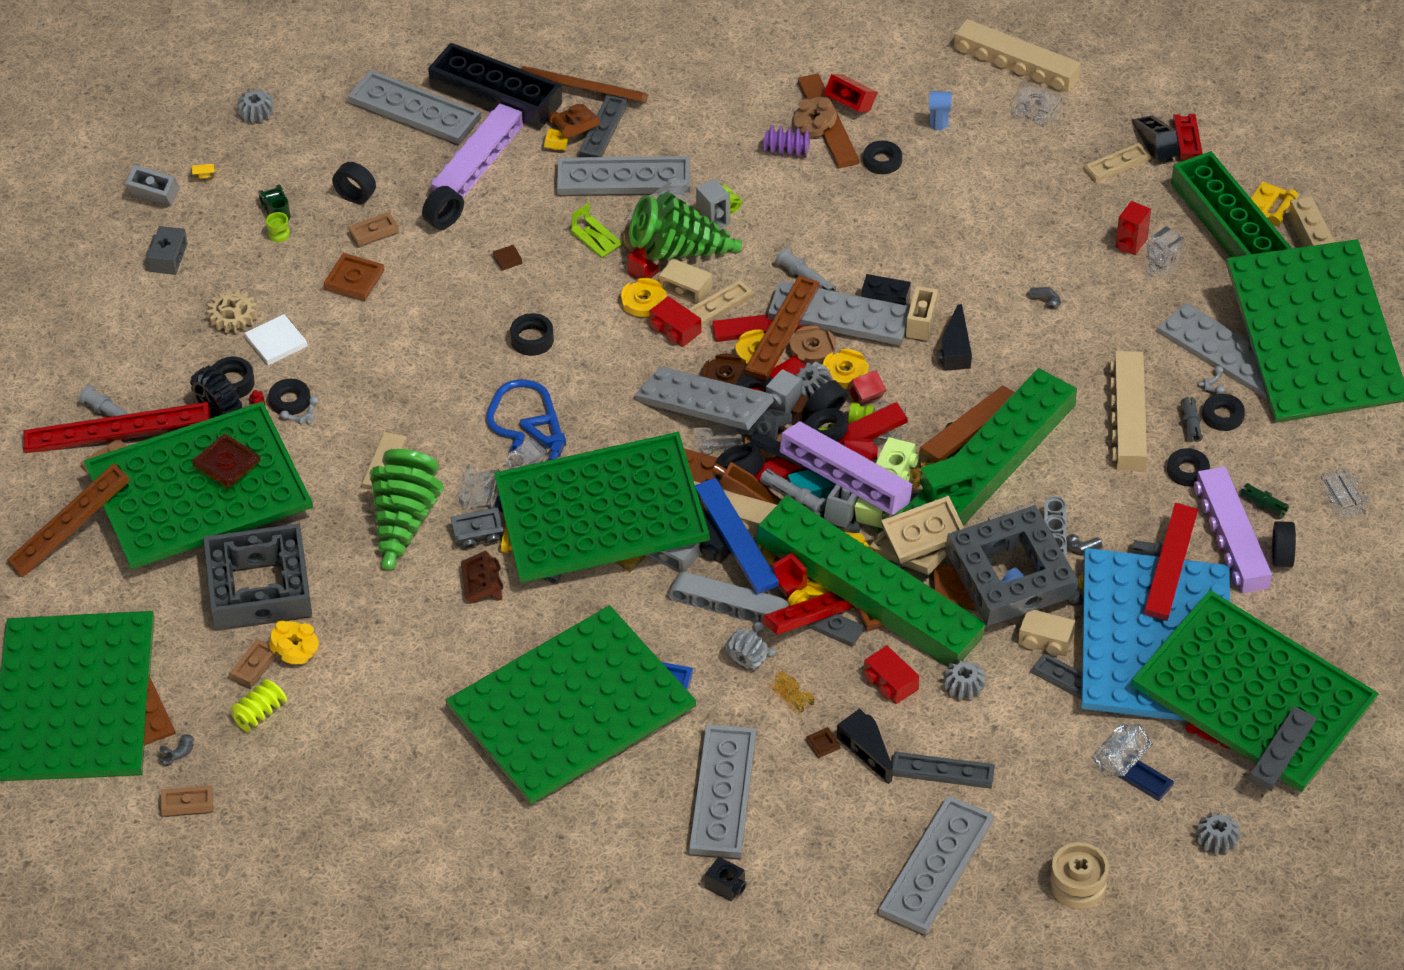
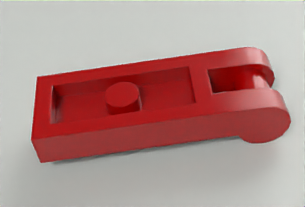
[1172,114,1203,160]

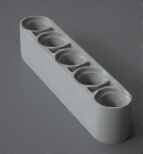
[1043,496,1067,559]
[668,572,789,626]

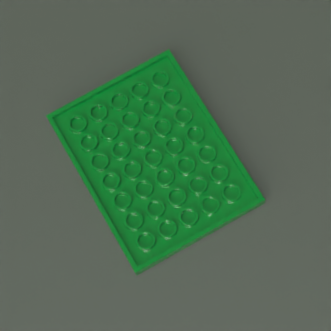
[1226,239,1404,422]
[83,401,313,570]
[494,432,710,583]
[1130,590,1379,793]
[446,605,696,805]
[0,611,155,781]

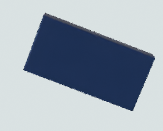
[1117,756,1174,801]

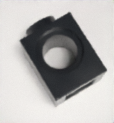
[705,856,747,901]

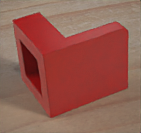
[627,246,659,279]
[847,370,886,406]
[772,553,807,598]

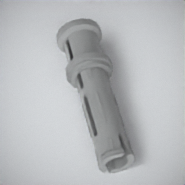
[775,248,836,291]
[79,385,129,417]
[760,469,827,517]

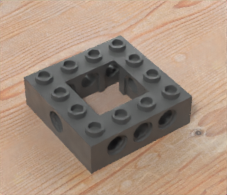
[945,505,1079,627]
[203,523,313,630]

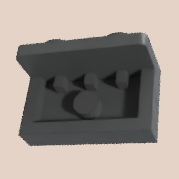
[451,507,504,548]

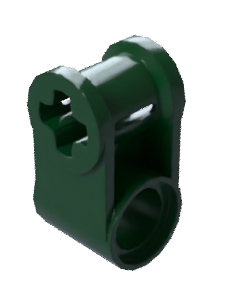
[258,184,291,221]

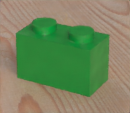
[920,453,977,502]

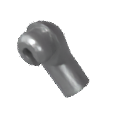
[1029,287,1061,310]
[1066,534,1103,554]

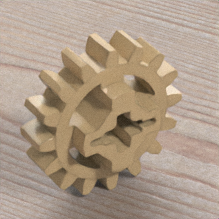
[207,290,258,333]

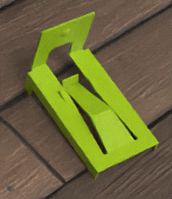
[571,202,623,259]

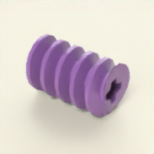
[763,125,810,158]

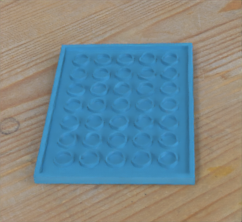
[1081,548,1230,721]

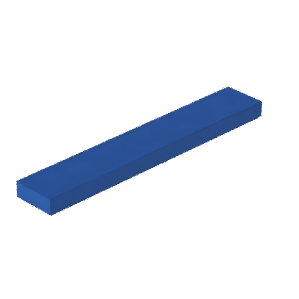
[695,478,779,594]

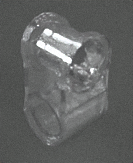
[505,437,549,470]

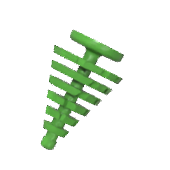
[629,192,742,260]
[369,449,444,570]

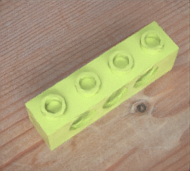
[855,437,919,528]

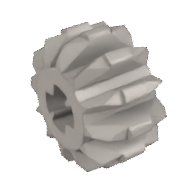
[237,89,274,124]
[795,361,833,398]
[725,629,769,669]
[943,659,986,701]
[1196,811,1240,856]

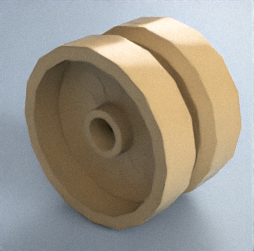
[1050,842,1109,909]

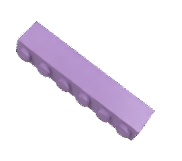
[430,103,523,204]
[780,421,913,515]
[1194,466,1272,593]

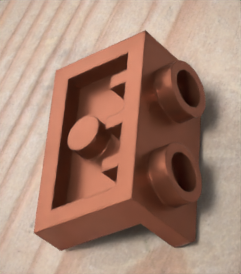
[461,550,503,604]

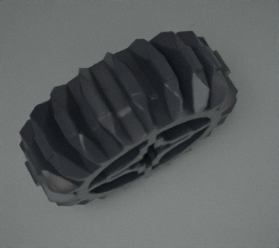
[190,365,242,418]

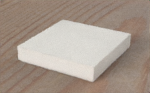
[245,314,308,365]

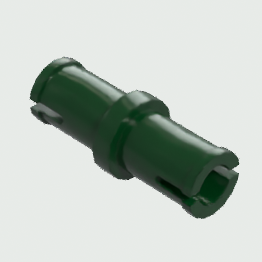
[1240,483,1289,518]

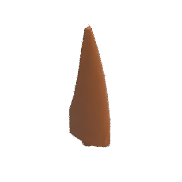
[712,462,781,505]

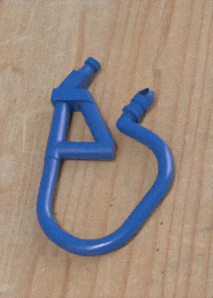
[486,379,566,461]

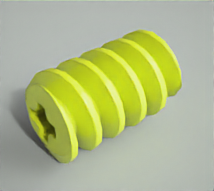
[231,679,287,732]

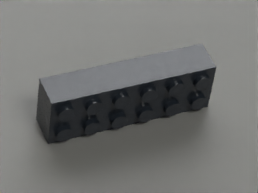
[428,43,562,129]

